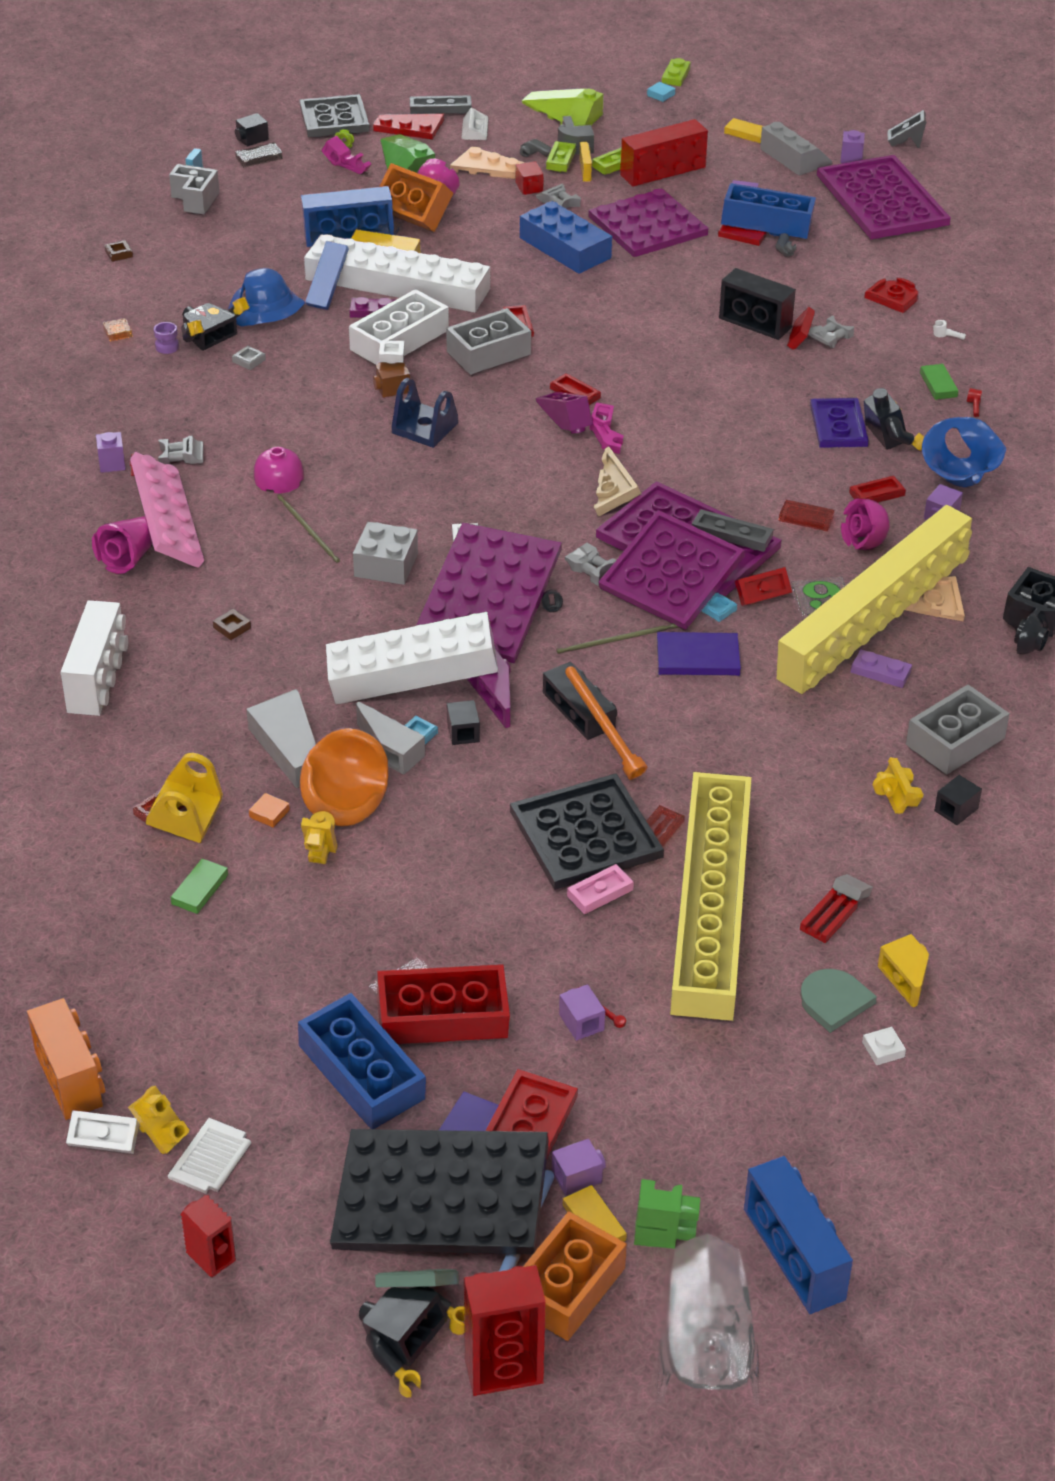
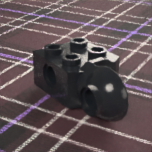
[1003,567,1055,654]

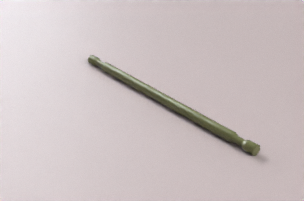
[277,494,340,563]
[556,623,678,654]

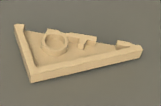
[594,447,641,516]

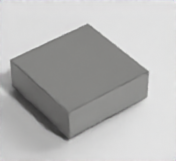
[232,346,266,370]
[832,874,873,901]

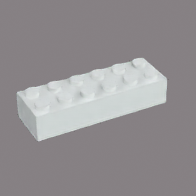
[326,612,498,704]

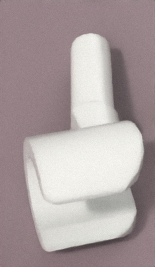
[933,320,966,340]

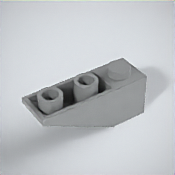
[356,702,425,775]

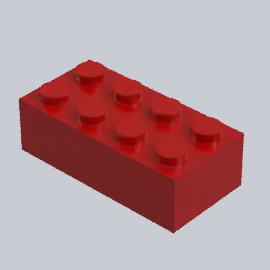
[620,119,708,187]
[377,964,510,1044]
[464,1265,546,1396]

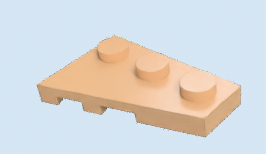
[450,147,525,179]
[905,576,965,621]

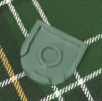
[801,969,877,1033]
[375,1269,459,1287]

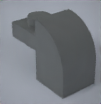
[558,116,594,154]

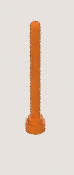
[565,666,648,780]

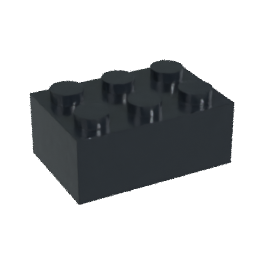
[719,268,796,340]

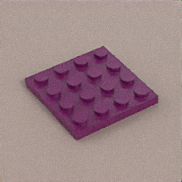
[588,188,709,257]
[598,510,745,630]

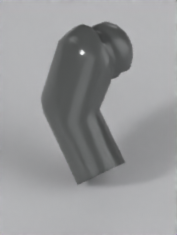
[519,139,552,157]
[775,233,797,257]

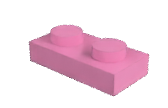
[567,864,634,915]

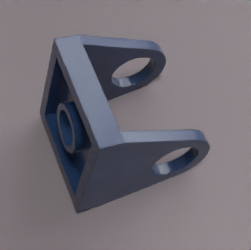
[392,378,458,448]

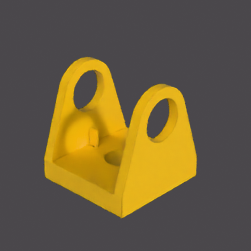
[146,753,223,843]

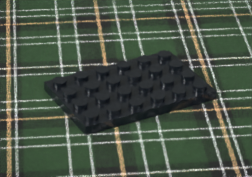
[330,1129,549,1254]

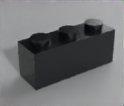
[542,661,618,740]

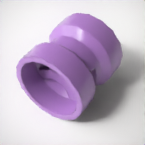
[154,322,179,354]

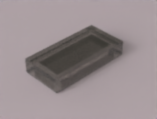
[235,143,283,168]

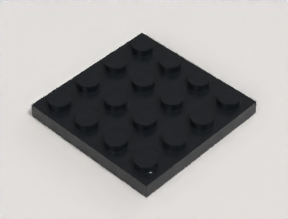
[510,773,664,890]

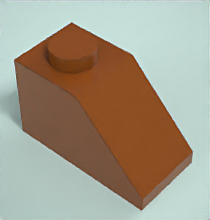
[373,361,410,398]

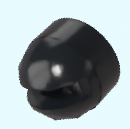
[541,589,563,612]

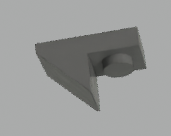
[887,110,926,148]

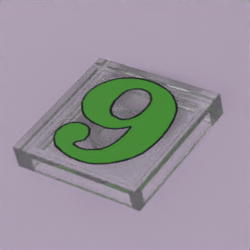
[791,576,846,620]

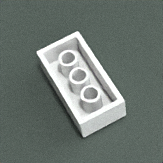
[349,289,449,365]
[61,600,128,716]

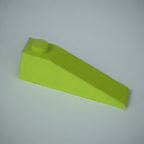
[522,88,604,126]

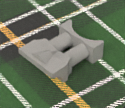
[536,184,581,208]
[808,316,854,348]
[158,435,203,465]
[565,543,616,586]

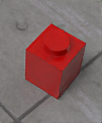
[515,161,544,195]

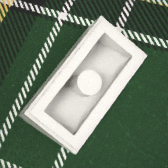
[462,108,488,140]

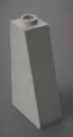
[247,689,316,788]

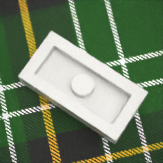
[66,1111,139,1154]

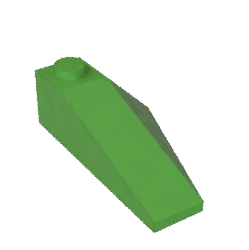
[381,134,435,173]

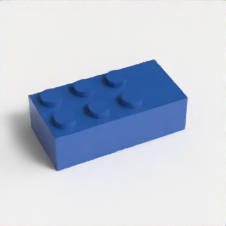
[721,183,816,239]
[301,186,394,247]
[520,201,612,274]
[298,993,426,1129]
[744,1155,853,1315]

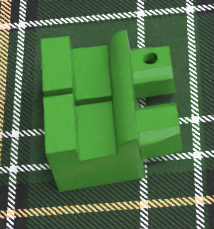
[634,1179,700,1249]

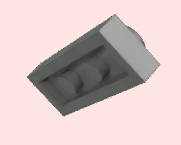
[410,95,472,114]
[692,509,774,552]

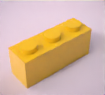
[351,230,420,253]

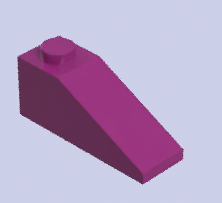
[535,392,593,434]
[467,650,511,729]

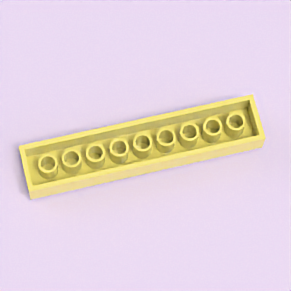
[776,504,972,694]
[670,772,752,1021]

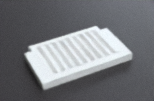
[168,1118,251,1194]

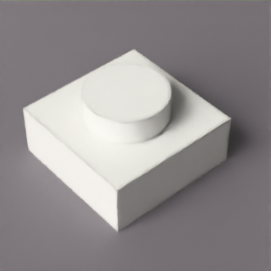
[379,341,405,364]
[862,1027,906,1065]

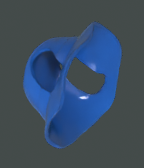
[228,268,305,326]
[922,417,1006,487]

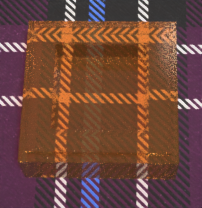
[103,318,133,341]

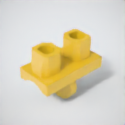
[872,757,924,814]
[301,811,338,864]
[128,1086,189,1154]

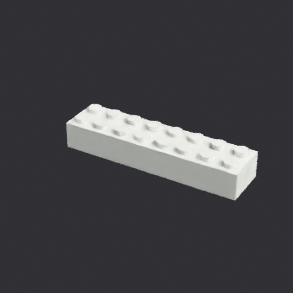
[304,235,490,312]

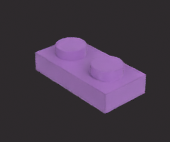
[851,649,912,688]

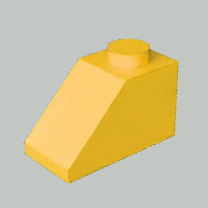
[878,934,929,1008]

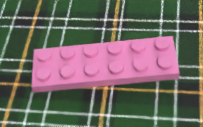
[130,452,204,568]

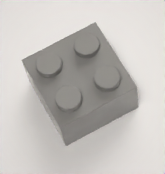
[353,522,418,585]

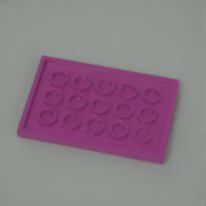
[817,155,951,239]
[596,481,782,596]
[416,522,562,663]

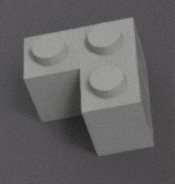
[169,164,220,214]

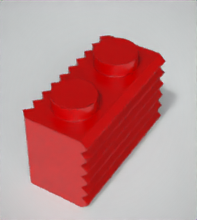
[180,1195,236,1277]

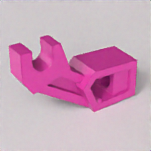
[321,136,371,174]
[589,402,624,454]

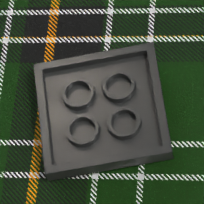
[299,94,369,137]

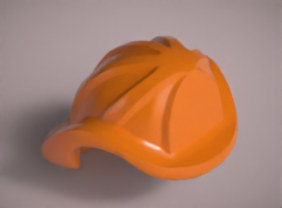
[300,728,388,826]

